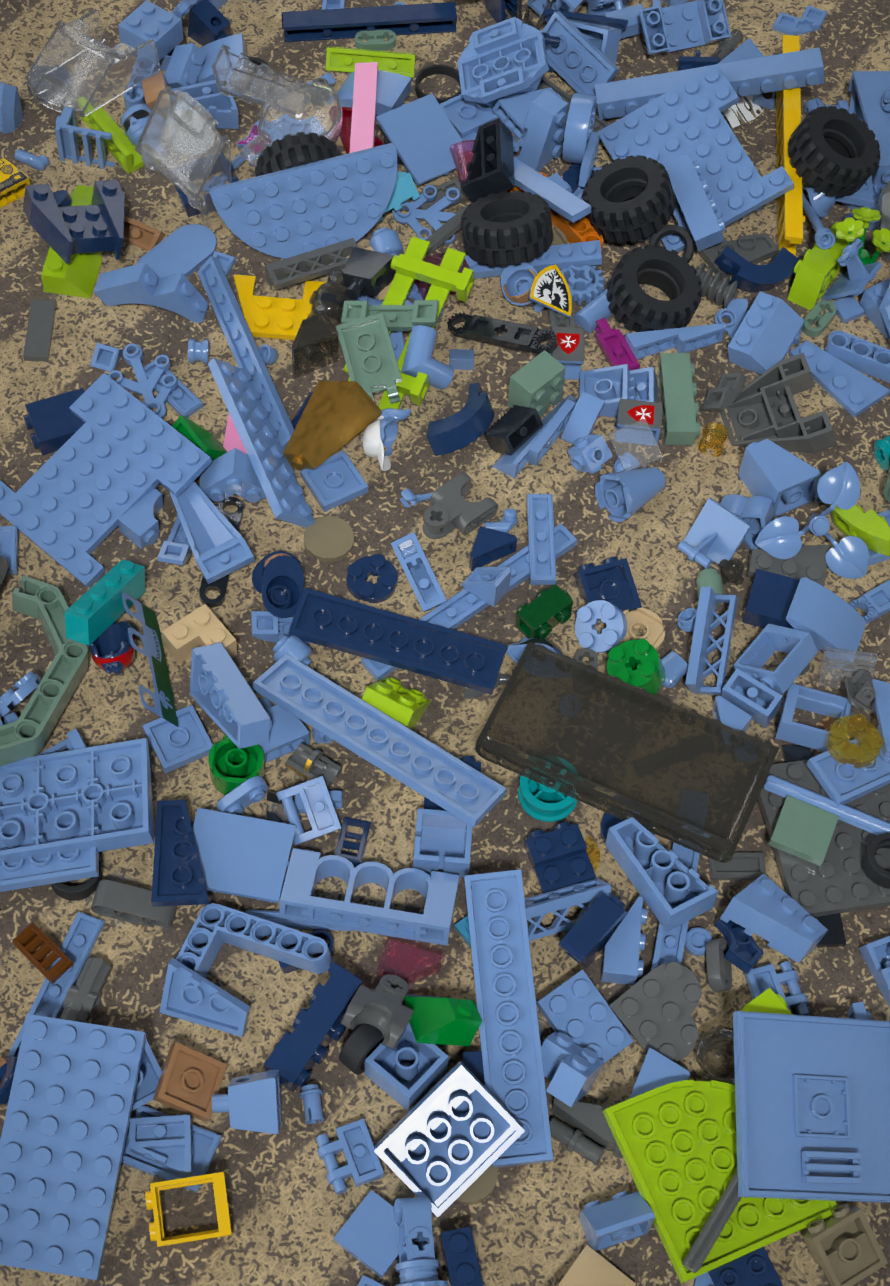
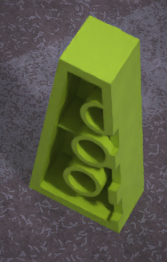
[787,221,860,311]

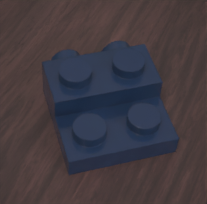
[574,556,642,612]
[525,822,596,894]

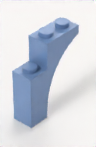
[94,263,209,323]

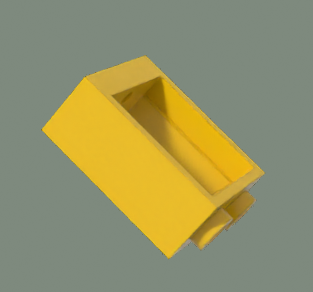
[145,1172,232,1247]

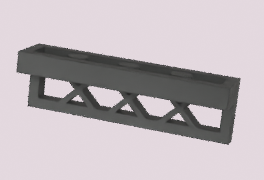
[265,238,359,290]

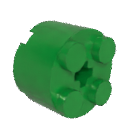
[607,639,666,701]
[208,736,265,795]

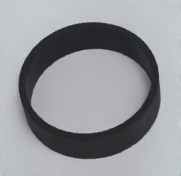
[415,64,461,104]

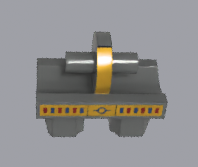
[285,743,342,789]

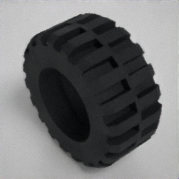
[788,106,880,197]
[255,132,341,177]
[582,155,676,244]
[461,191,553,267]
[606,245,703,332]

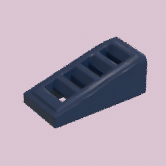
[335,817,371,868]

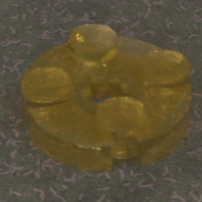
[826,714,884,768]

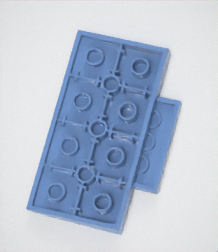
[0,738,154,892]

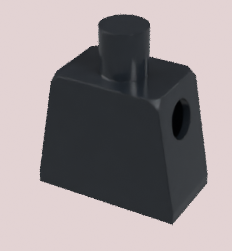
[342,247,396,300]

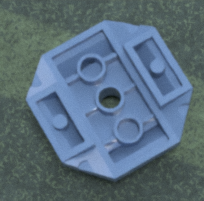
[458,17,549,107]

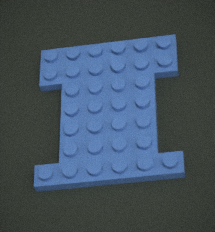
[597,64,794,253]
[0,373,212,588]

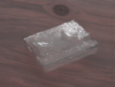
[818,647,878,689]

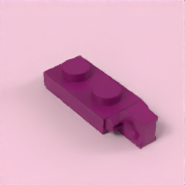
[595,318,640,370]

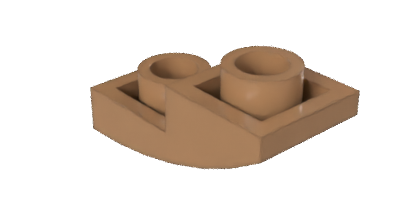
[142,71,171,109]

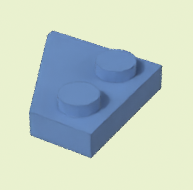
[130,1115,192,1176]

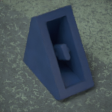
[469,526,517,571]

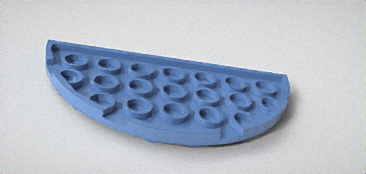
[209,142,397,259]

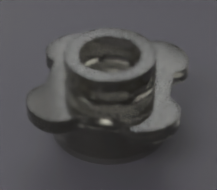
[719,559,744,585]

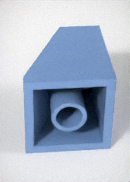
[738,439,821,519]

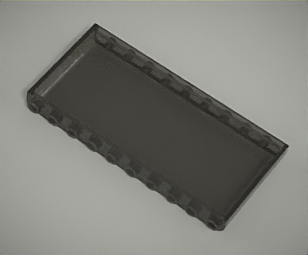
[475,642,779,863]

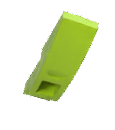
[830,504,890,557]

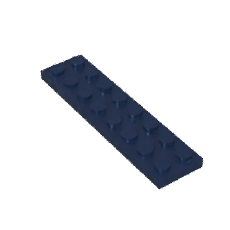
[289,587,507,695]

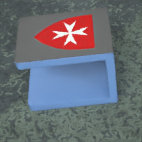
[550,327,584,380]
[614,399,663,447]

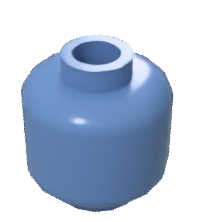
[369,227,403,256]
[272,635,312,666]

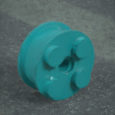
[518,757,580,822]

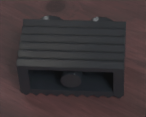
[484,405,543,456]

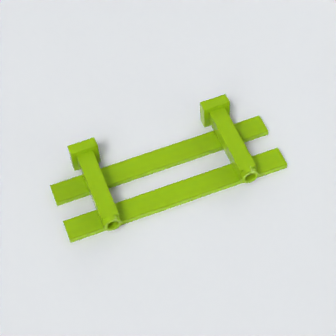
[344,236,475,410]

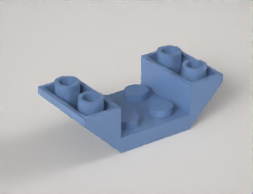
[639,0,731,55]

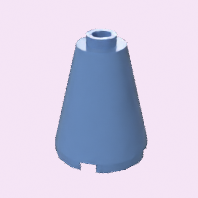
[595,467,665,523]

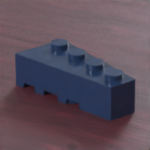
[264,962,362,1093]

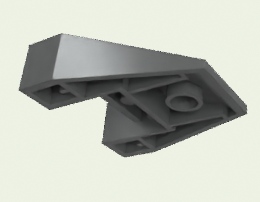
[720,352,837,453]

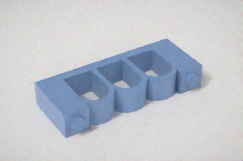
[279,848,459,946]

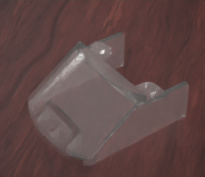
[26,9,160,117]
[135,86,232,227]

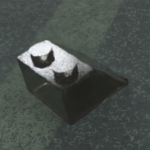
[292,312,338,378]

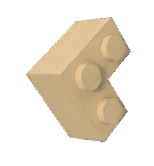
[162,604,237,664]

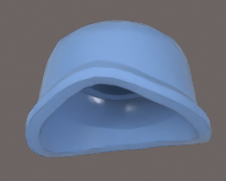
[802,184,836,218]

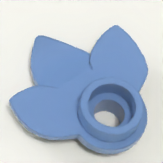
[714,298,748,339]

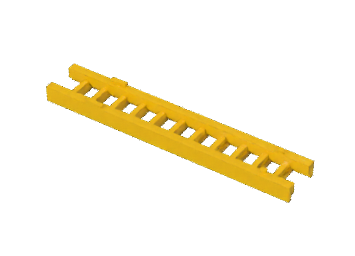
[776,35,805,256]

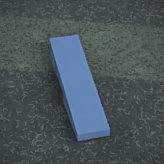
[625,323,725,359]

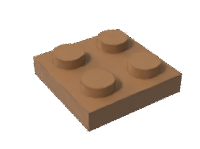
[153,1042,227,1122]

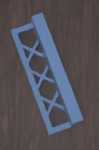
[685,587,738,695]
[525,878,612,941]

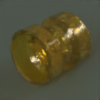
[698,423,729,457]

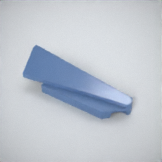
[492,395,578,479]

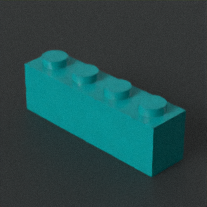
[65,560,145,646]

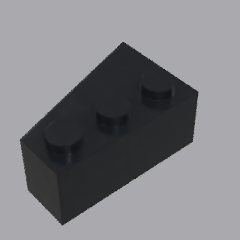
[461,118,515,203]

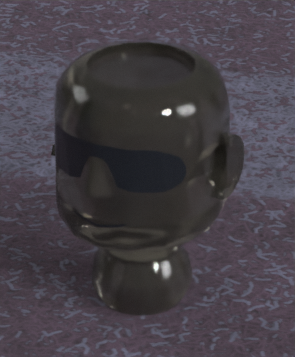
[309,270,353,330]

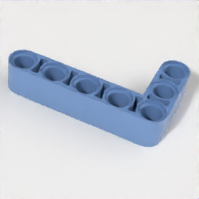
[825,330,890,383]
[175,903,332,978]

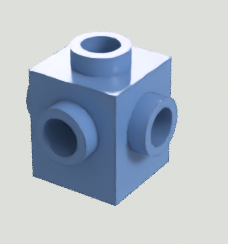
[567,435,613,474]

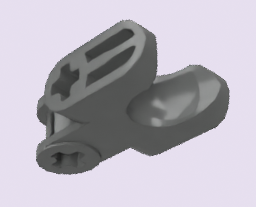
[422,472,499,539]
[341,974,414,1050]

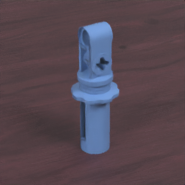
[394,1197,449,1286]

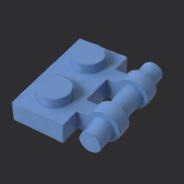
[744,961,810,1016]
[316,1118,384,1195]

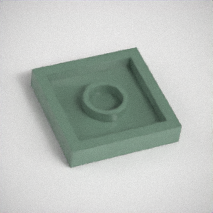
[768,795,839,866]

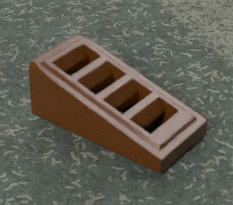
[12,923,74,984]

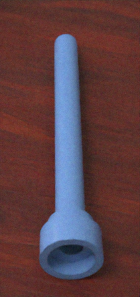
[802,190,835,249]

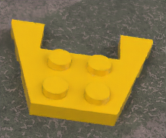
[234,274,327,340]

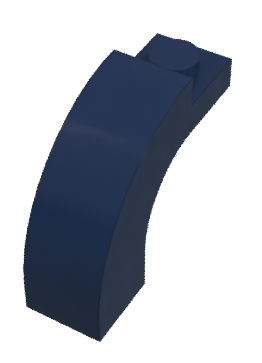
[714,246,800,293]
[427,382,495,456]

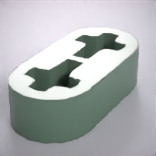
[355,30,396,51]
[802,300,837,337]

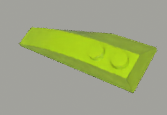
[41,185,102,299]

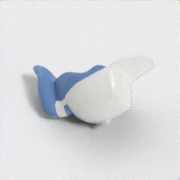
[361,408,411,471]

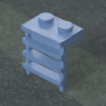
[55,107,116,169]

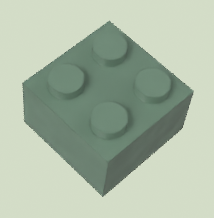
[507,350,566,417]

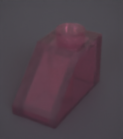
[377,939,443,986]

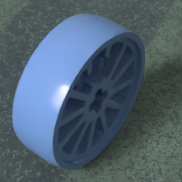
[563,93,597,164]

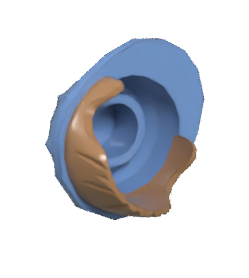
[501,262,538,306]

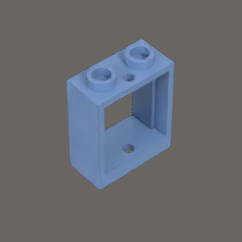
[733,624,818,694]
[775,683,855,752]

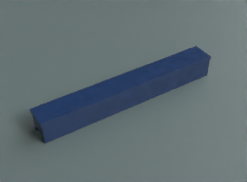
[281,2,457,42]

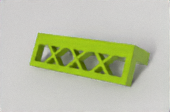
[326,46,417,78]
[78,97,148,174]

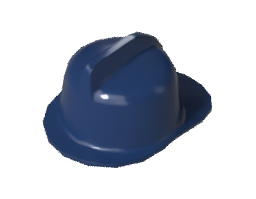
[262,555,304,618]

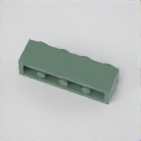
[658,353,700,445]

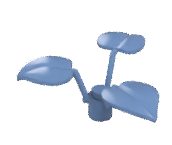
[755,462,869,579]

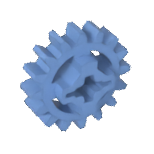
[560,265,605,305]

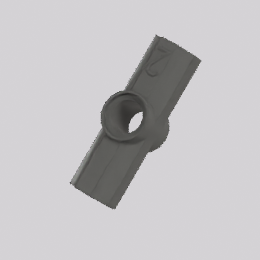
[59,957,112,1023]

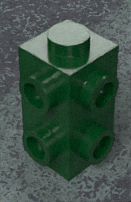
[515,584,573,639]

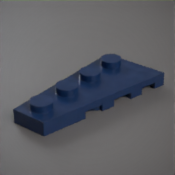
[151,800,210,907]

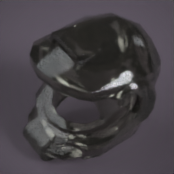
[695,1025,735,1085]

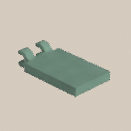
[336,312,402,404]

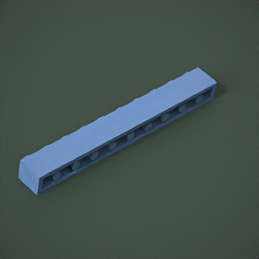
[595,48,824,120]

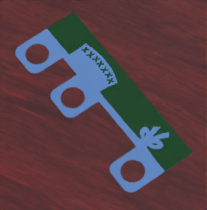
[122,592,179,728]

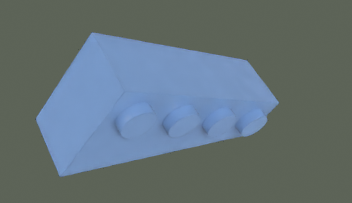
[190,643,272,749]

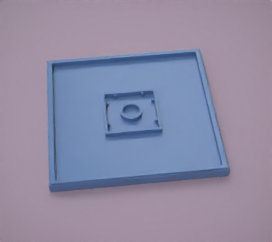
[733,1011,890,1203]

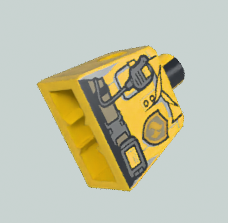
[0,159,30,208]

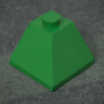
[172,415,227,477]
[402,996,482,1046]

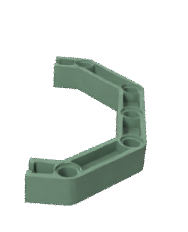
[0,575,88,766]

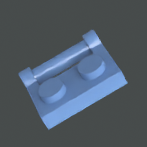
[276,776,342,845]

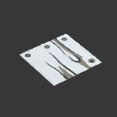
[723,95,763,128]

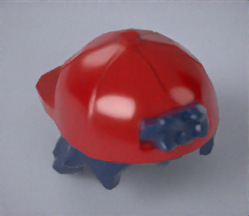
[89,621,136,674]

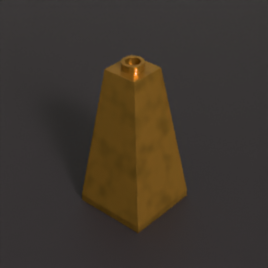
[283,381,382,470]

